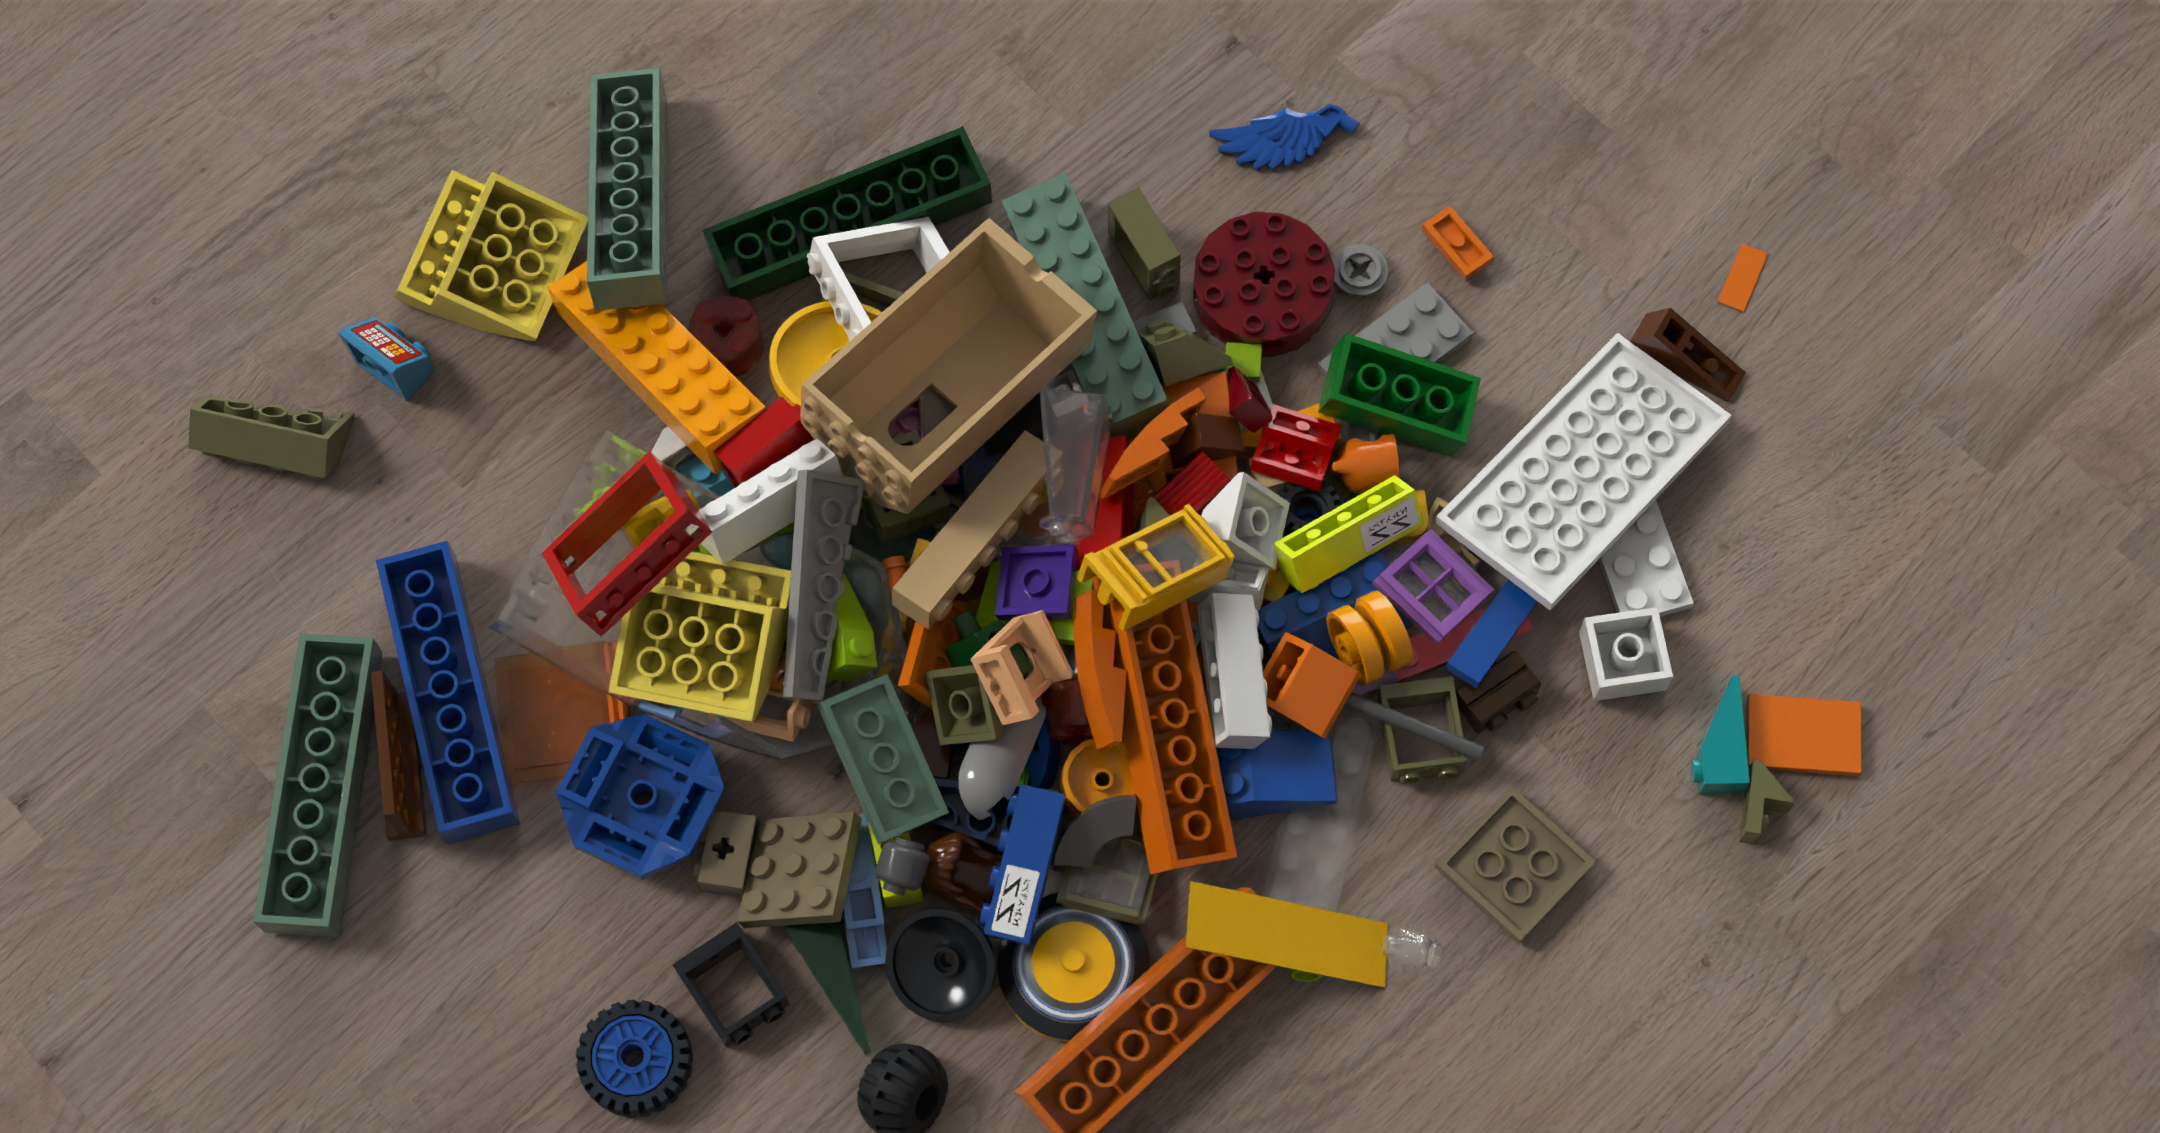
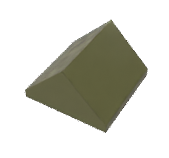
[925,665,1006,745]

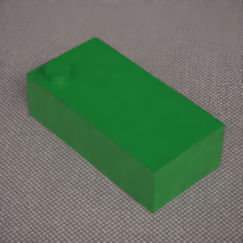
[1318,333,1481,456]

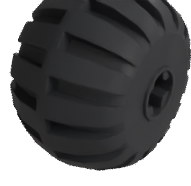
[857,1043,948,1133]

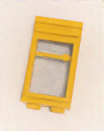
[1077,504,1235,631]

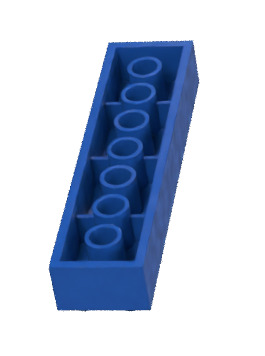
[376,541,520,844]

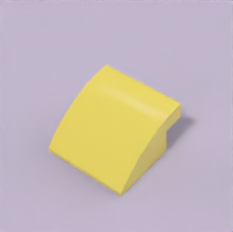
[393,170,588,341]
[608,551,791,722]

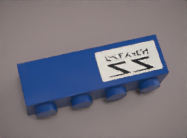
[979,784,1066,947]

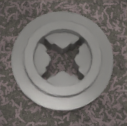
[1333,244,1388,298]

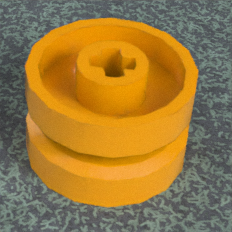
[1326,591,1413,686]
[1058,738,1135,819]

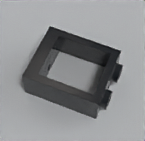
[672,922,790,1047]

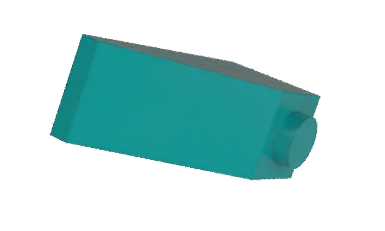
[1690,675,1750,795]

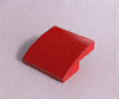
[1250,404,1342,491]

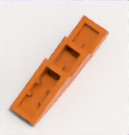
[1099,388,1207,500]
[1074,589,1127,751]

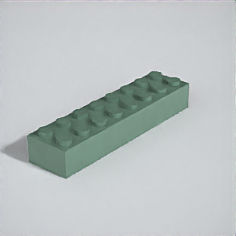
[587,68,667,311]
[1001,172,1170,439]
[253,633,383,938]

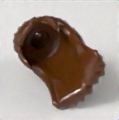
[923,833,1003,913]

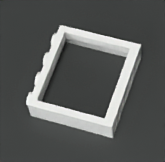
[807,217,950,342]

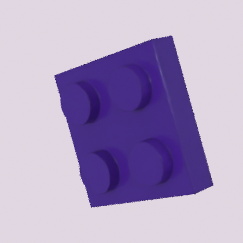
[995,544,1078,621]

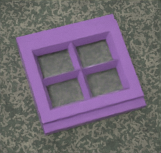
[1372,529,1495,645]

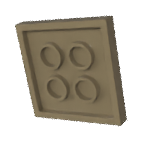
[1435,785,1596,944]
[737,811,862,928]

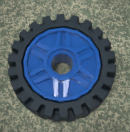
[576,1000,693,1118]

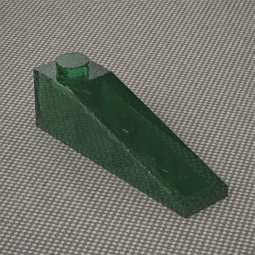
[783,918,871,1055]

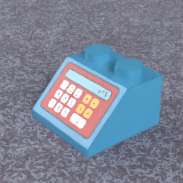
[338,317,435,401]

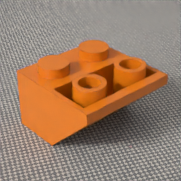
[1263,632,1361,739]

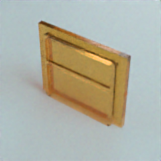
[494,643,610,785]

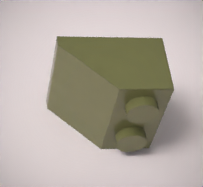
[1138,319,1233,387]

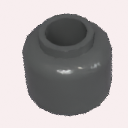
[875,836,930,896]

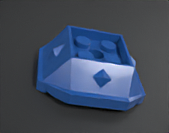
[555,714,726,880]

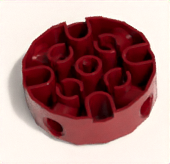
[1193,211,1335,357]

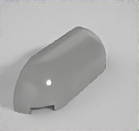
[959,696,1047,820]

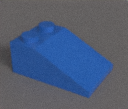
[1216,730,1338,820]

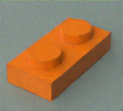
[1422,205,1494,281]

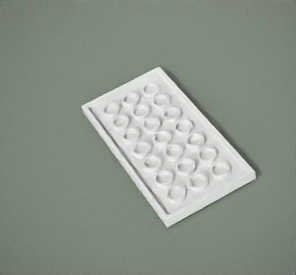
[1435,333,1732,610]

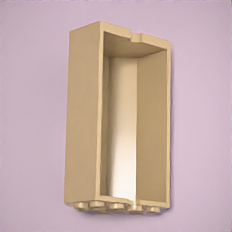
[800,218,1097,514]

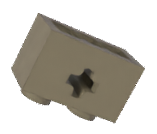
[694,810,759,897]

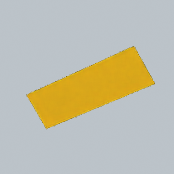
[1186,881,1388,988]

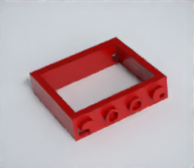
[542,451,712,637]

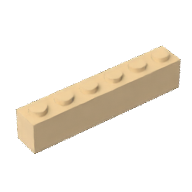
[892,430,1062,630]

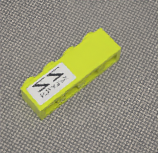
[1273,475,1424,593]

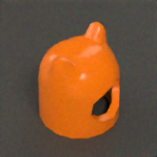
[1327,433,1400,495]

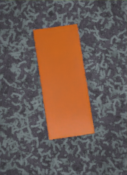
[1717,243,1768,312]

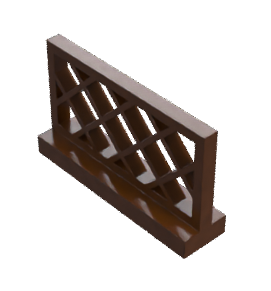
[371,670,427,841]

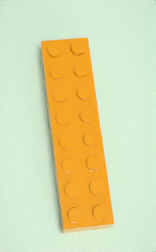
[547,261,766,475]

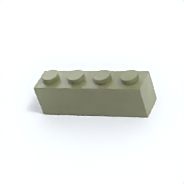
[188,396,355,479]

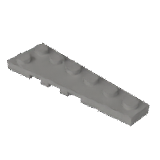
[783,470,865,701]

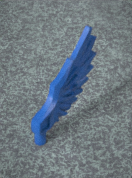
[1209,104,1360,171]

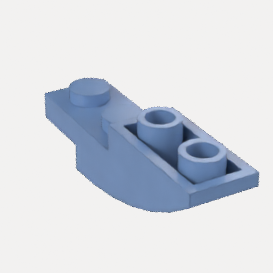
[843,814,887,969]

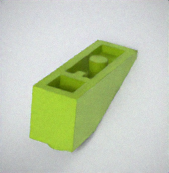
[827,574,877,682]

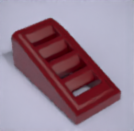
[1228,365,1273,433]

